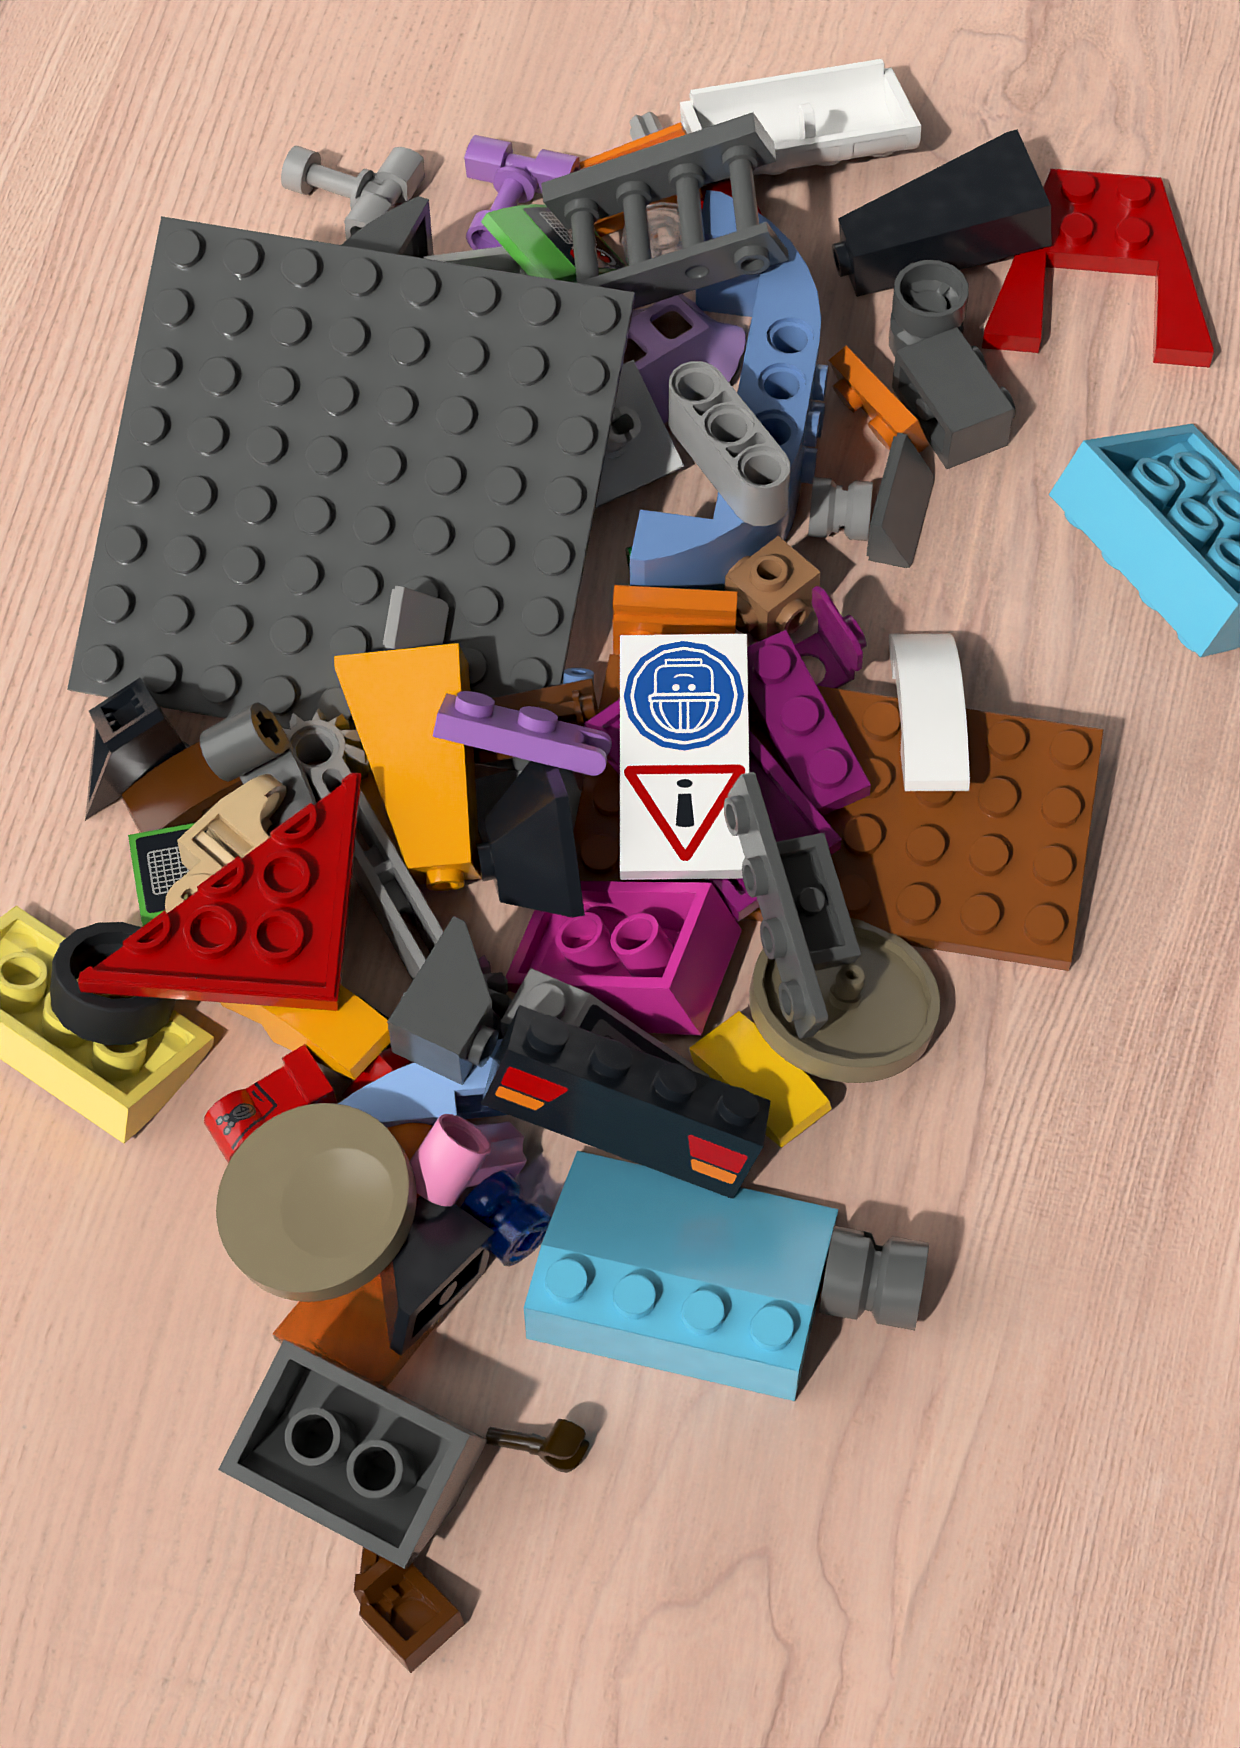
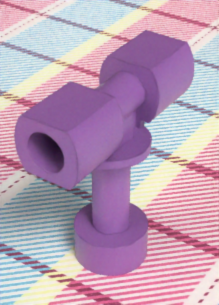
[464,135,580,250]

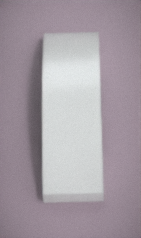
[889,633,970,791]

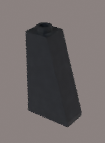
[832,129,1052,297]

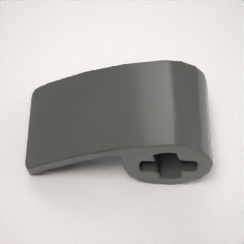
[200,702,316,836]

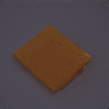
[273,1276,439,1388]

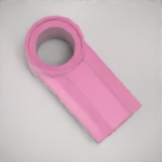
[410,1114,527,1206]

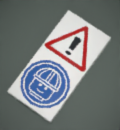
[620,634,749,880]

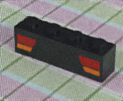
[481,1005,771,1199]

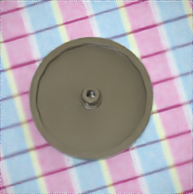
[749,918,940,1083]
[216,1103,417,1302]

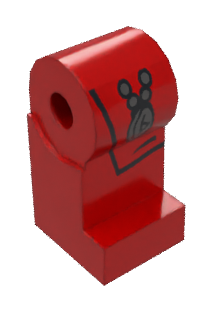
[204,1044,337,1163]

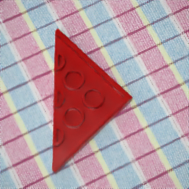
[78,773,361,1011]

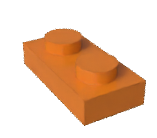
[828,346,929,453]

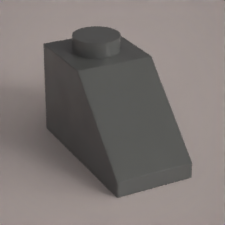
[387,916,499,1085]

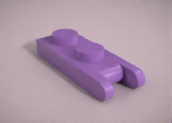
[432,691,612,776]

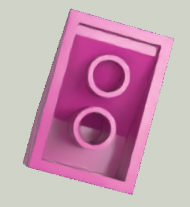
[506,881,742,1035]

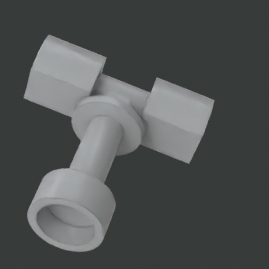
[281,145,425,240]

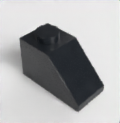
[380,1196,495,1356]

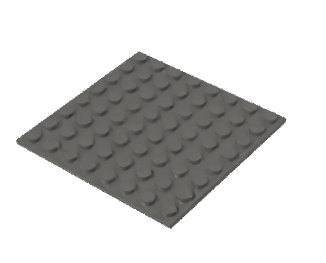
[67,216,636,771]

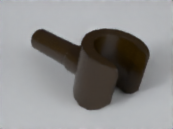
[486,1419,590,1473]

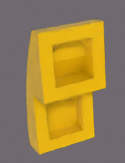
[689,1011,832,1148]

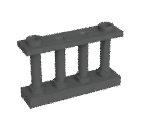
[541,112,789,309]

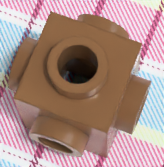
[725,536,821,641]

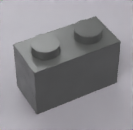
[892,327,1016,469]

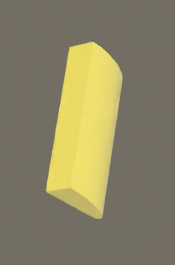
[0,906,214,1144]

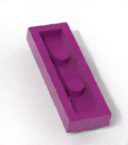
[747,630,871,816]

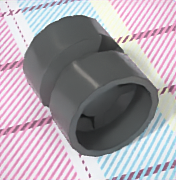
[889,260,969,356]
[819,1226,929,1331]

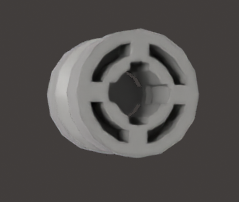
[808,477,873,541]

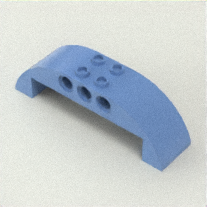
[630,190,829,591]

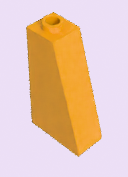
[334,643,481,891]

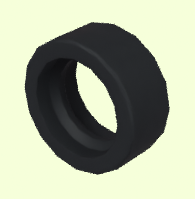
[50,922,176,1045]

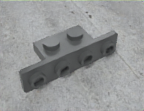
[724,772,861,1039]

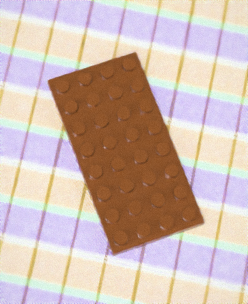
[573,654,1104,971]

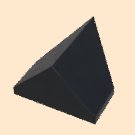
[85,677,187,820]

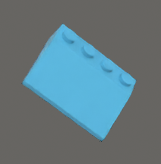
[1049,424,1240,658]
[524,1151,838,1401]

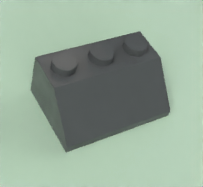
[218,1340,488,1569]

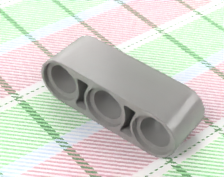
[668,361,790,526]

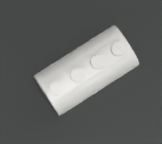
[680,59,921,183]

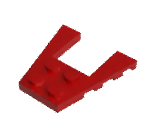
[982,169,1214,368]

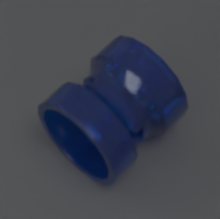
[460,1170,552,1266]

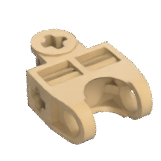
[165,774,286,913]

